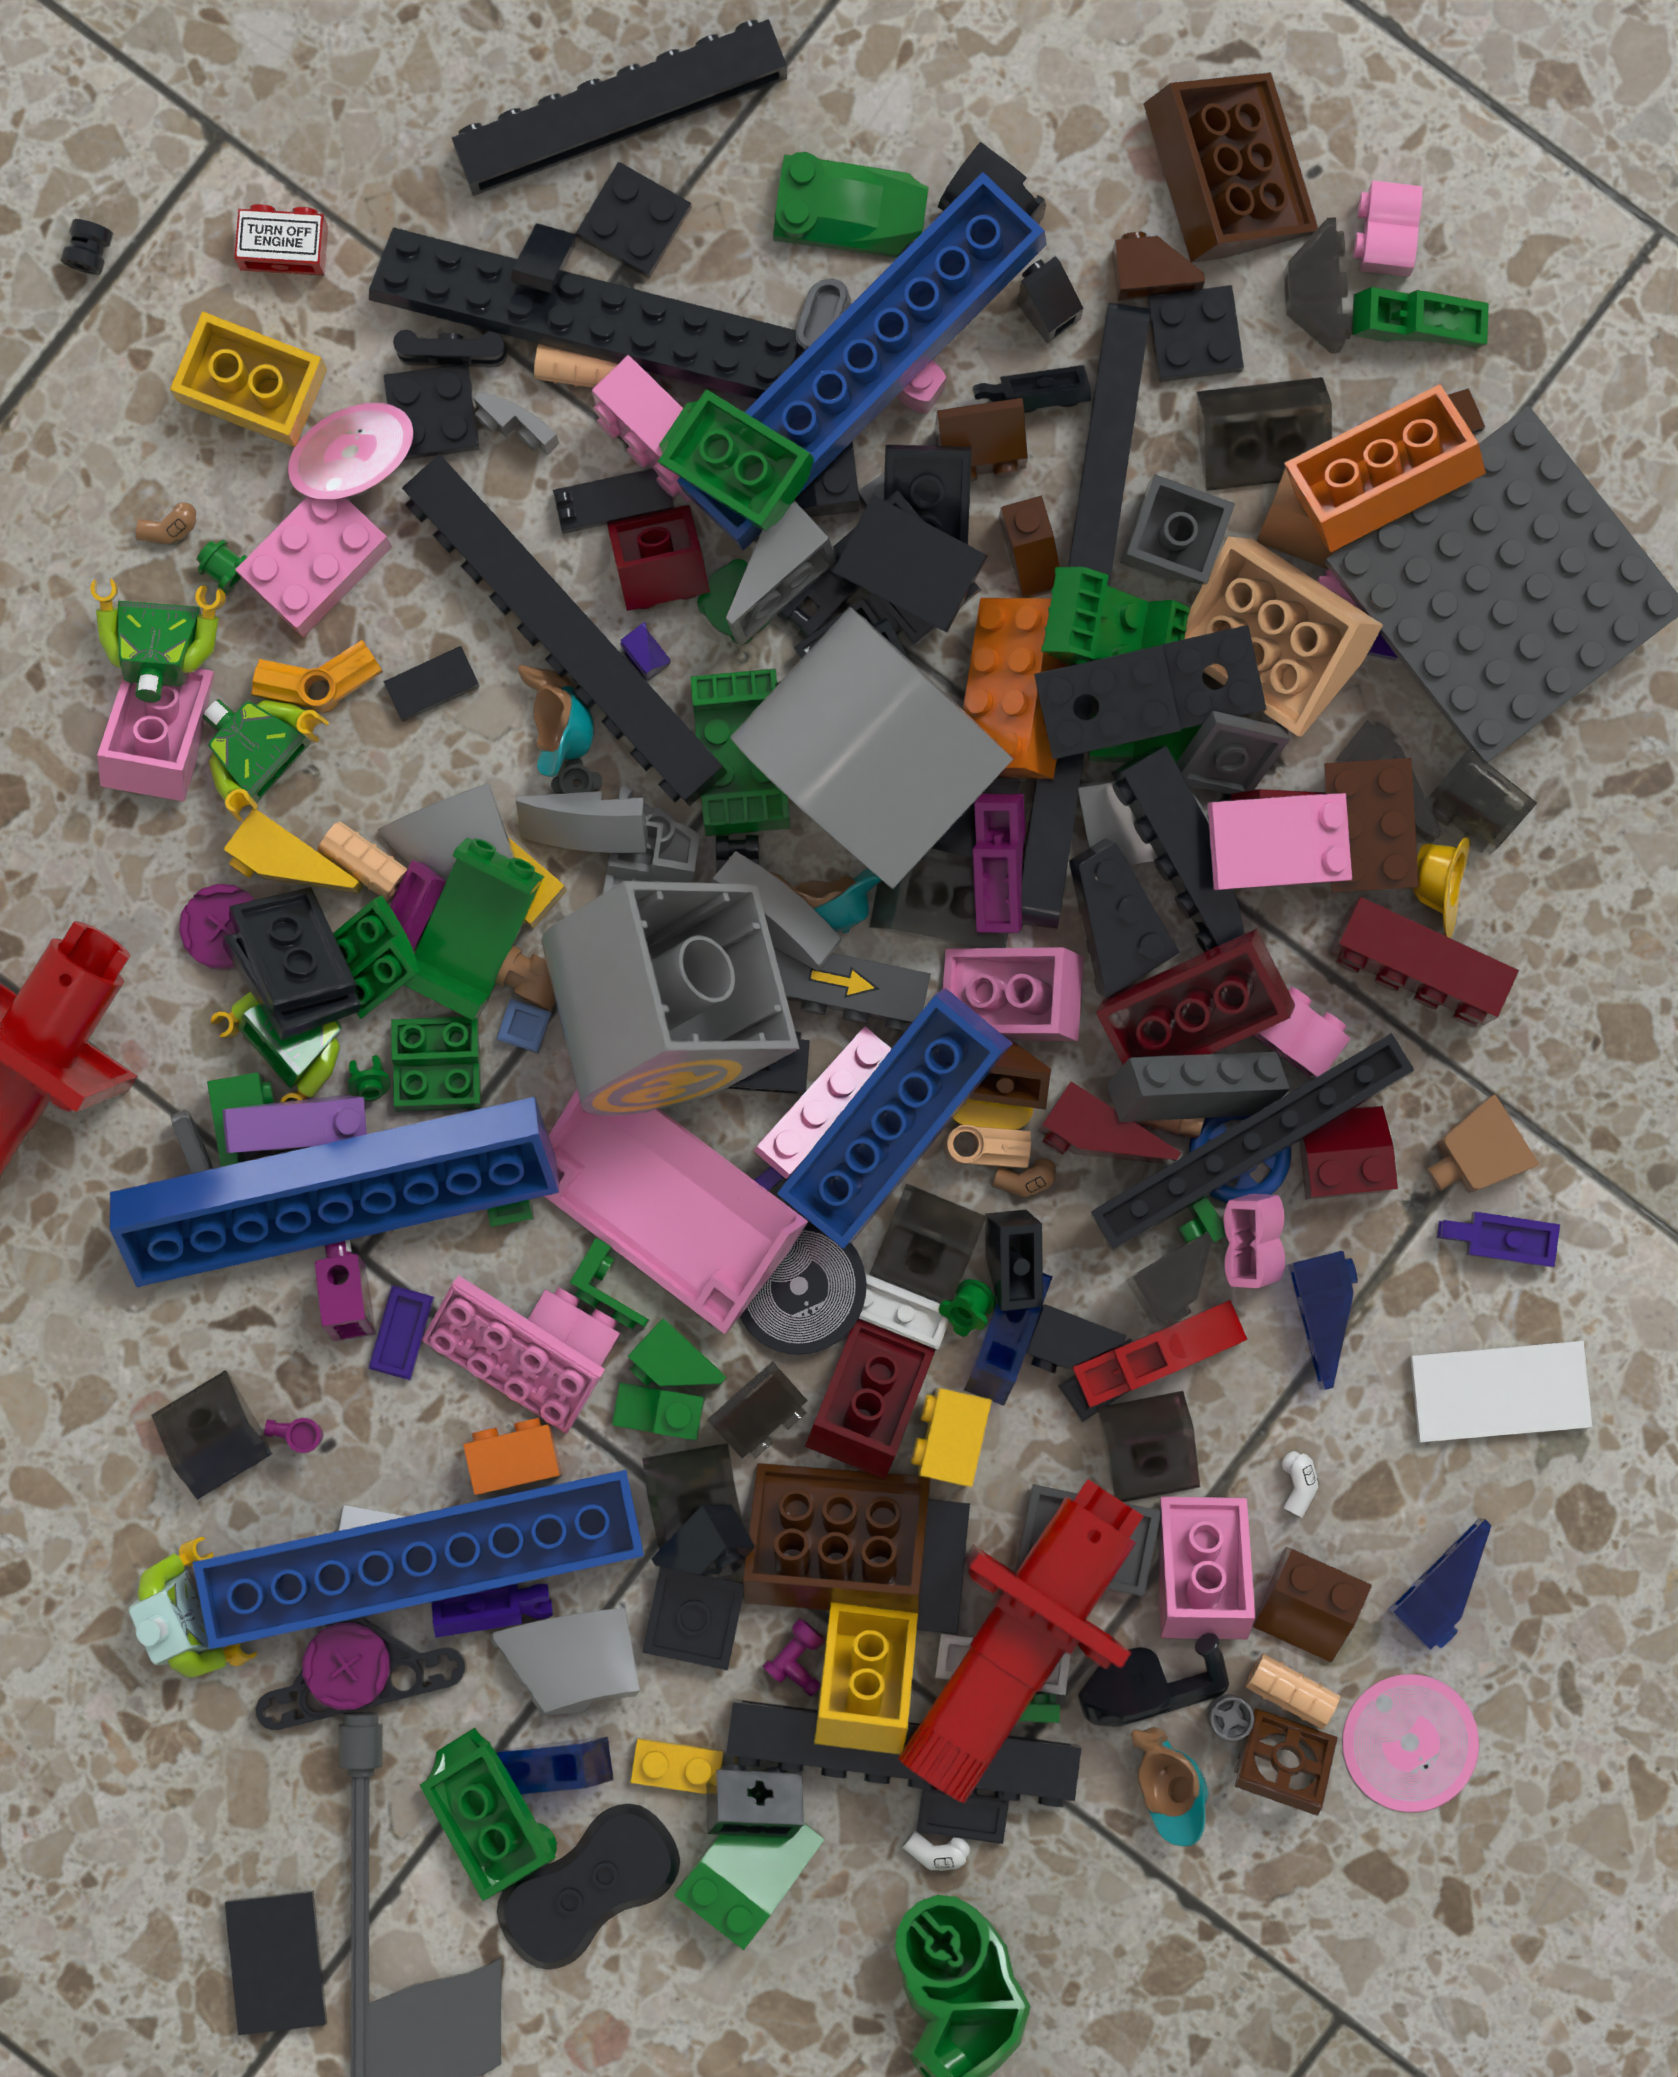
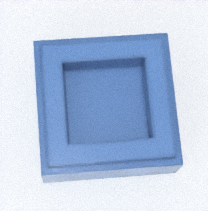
[497,999,552,1054]

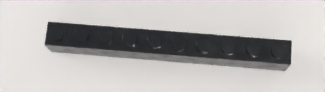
[402,453,727,807]

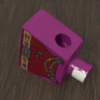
[315,1240,376,1341]

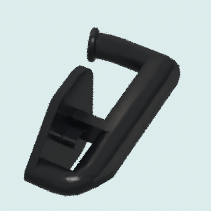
[1078,1633,1229,1727]

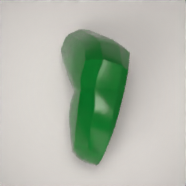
[895,1895,1031,2077]

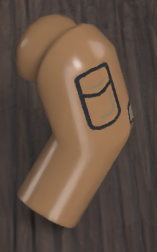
[136,502,197,545]
[992,1158,1056,1198]

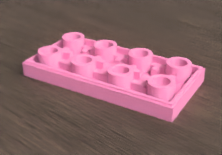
[422,1275,606,1434]

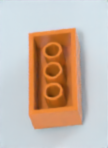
[1285,384,1486,553]
[963,598,1069,779]

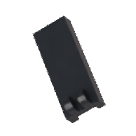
[553,468,674,534]

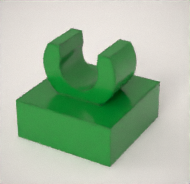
[1177,1197,1226,1244]

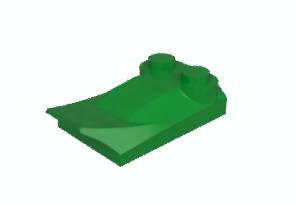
[773,152,929,258]
[658,389,814,531]
[420,1727,557,1902]

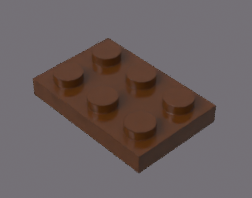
[1324,758,1419,893]

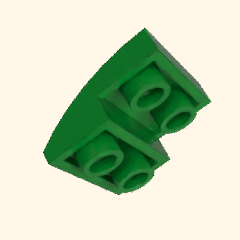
[333,895,420,1019]
[391,1016,481,1112]

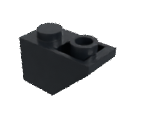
[1017,256,1083,343]

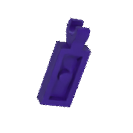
[1436,1211,1560,1268]
[431,1583,553,1638]

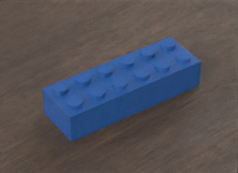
[777,988,1013,1249]

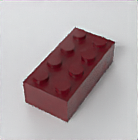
[1328,897,1519,1028]
[1095,928,1296,1065]

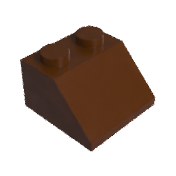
[934,398,1028,482]
[1252,1547,1372,1663]

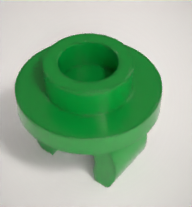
[347,1055,391,1102]

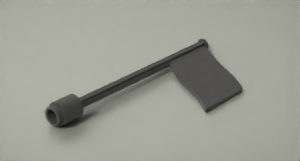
[339,1712,501,2077]

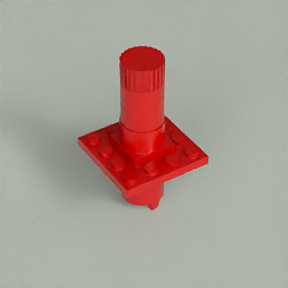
[0,921,138,1177]
[898,1479,1144,1803]

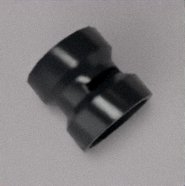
[60,219,114,275]

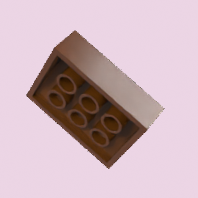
[1143,72,1319,263]
[743,1463,930,1618]

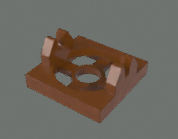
[1234,1708,1338,1816]

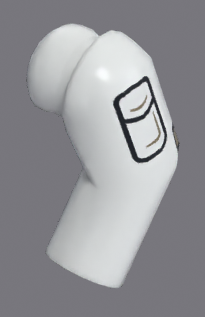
[1282,1451,1319,1518]
[902,1830,970,1871]

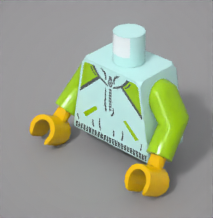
[129,1537,257,1678]

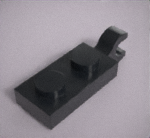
[972,365,1091,413]

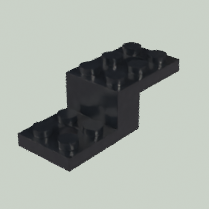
[1034,625,1267,759]

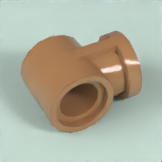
[495,946,556,1012]

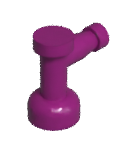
[264,1418,324,1453]
[762,1617,825,1697]

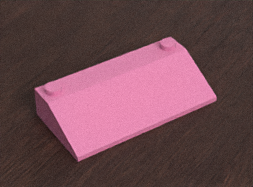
[544,1089,808,1334]

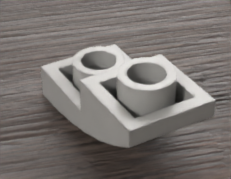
[473,392,559,455]

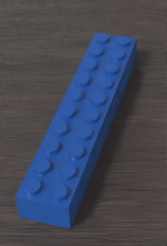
[677,172,1047,551]
[110,1097,559,1287]
[192,1470,644,1650]

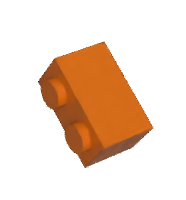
[463,1418,562,1495]

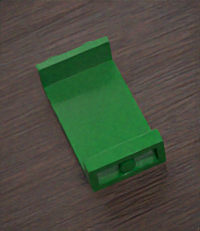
[404,837,544,1021]

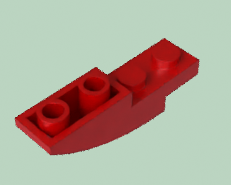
[1072,1300,1248,1408]

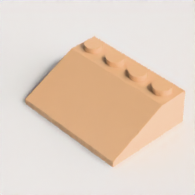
[1184,536,1383,736]

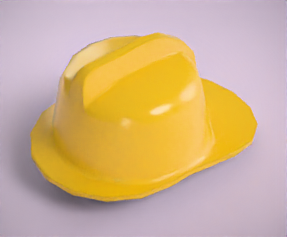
[1413,837,1470,938]

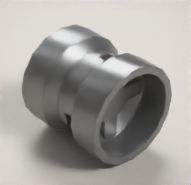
[1206,1694,1254,1741]

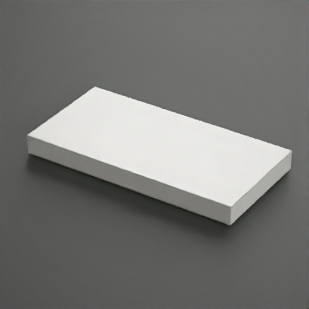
[1410,1341,1593,1442]

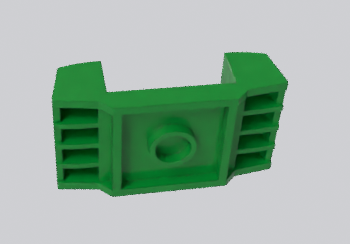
[1041,567,1190,666]
[690,668,791,837]

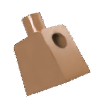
[1426,1094,1539,1193]

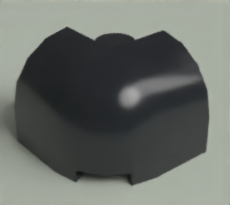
[937,141,1046,224]

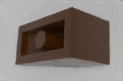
[1112,232,1205,301]
[999,495,1060,598]
[969,1039,1051,1110]

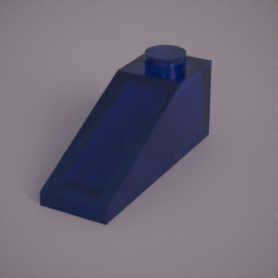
[1288,1251,1358,1390]
[964,1273,1053,1406]
[1388,1518,1492,1650]
[495,1736,614,1794]

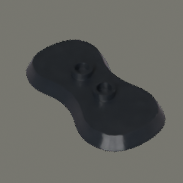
[497,1804,680,1969]

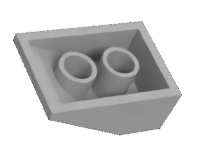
[726,501,836,646]

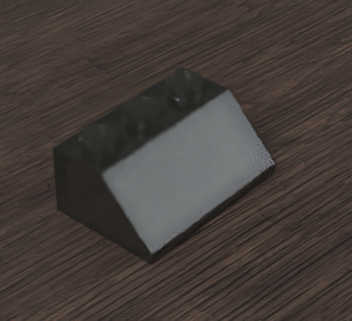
[1196,377,1332,491]

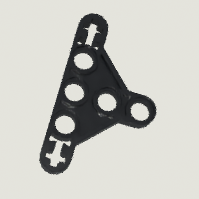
[256,1616,467,1730]

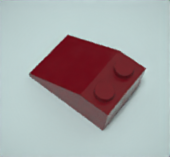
[1038,1081,1182,1165]
[804,1318,936,1479]

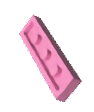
[754,1026,891,1179]

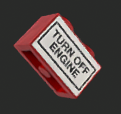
[234,204,328,276]

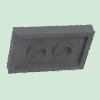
[1015,1484,1161,1597]

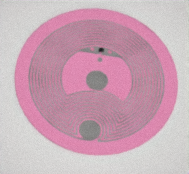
[288,403,413,500]
[1343,1674,1479,1812]

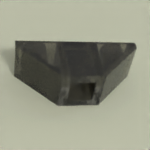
[1283,217,1351,353]

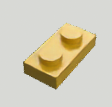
[631,1738,724,1794]

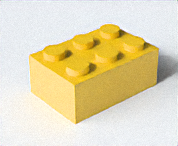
[170,311,327,447]
[910,1388,992,1487]
[814,1602,918,1754]

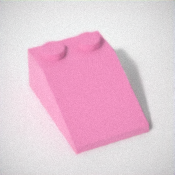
[97,668,214,802]
[1207,793,1352,890]
[943,948,1084,1042]
[1159,1497,1255,1639]

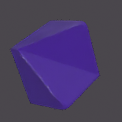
[620,622,671,681]

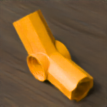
[251,640,383,713]

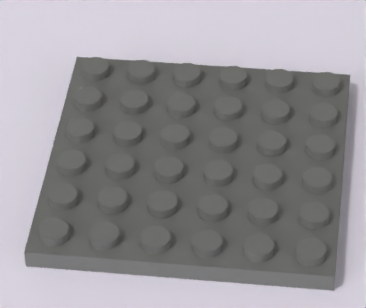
[1324,406,1678,766]

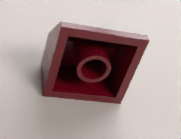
[607,505,710,611]
[1299,1106,1398,1200]

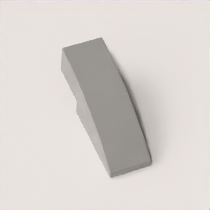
[516,791,648,853]
[712,851,841,971]

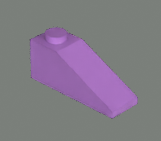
[222,1095,367,1153]

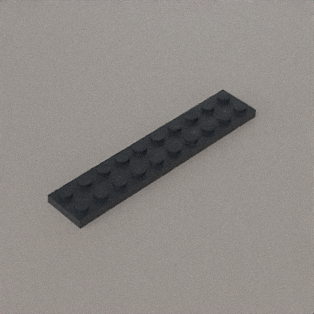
[369,227,799,399]

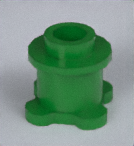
[196,539,247,596]
[938,1279,996,1337]

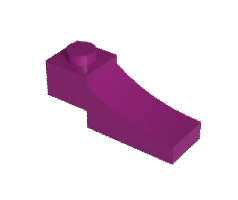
[973,794,1025,933]

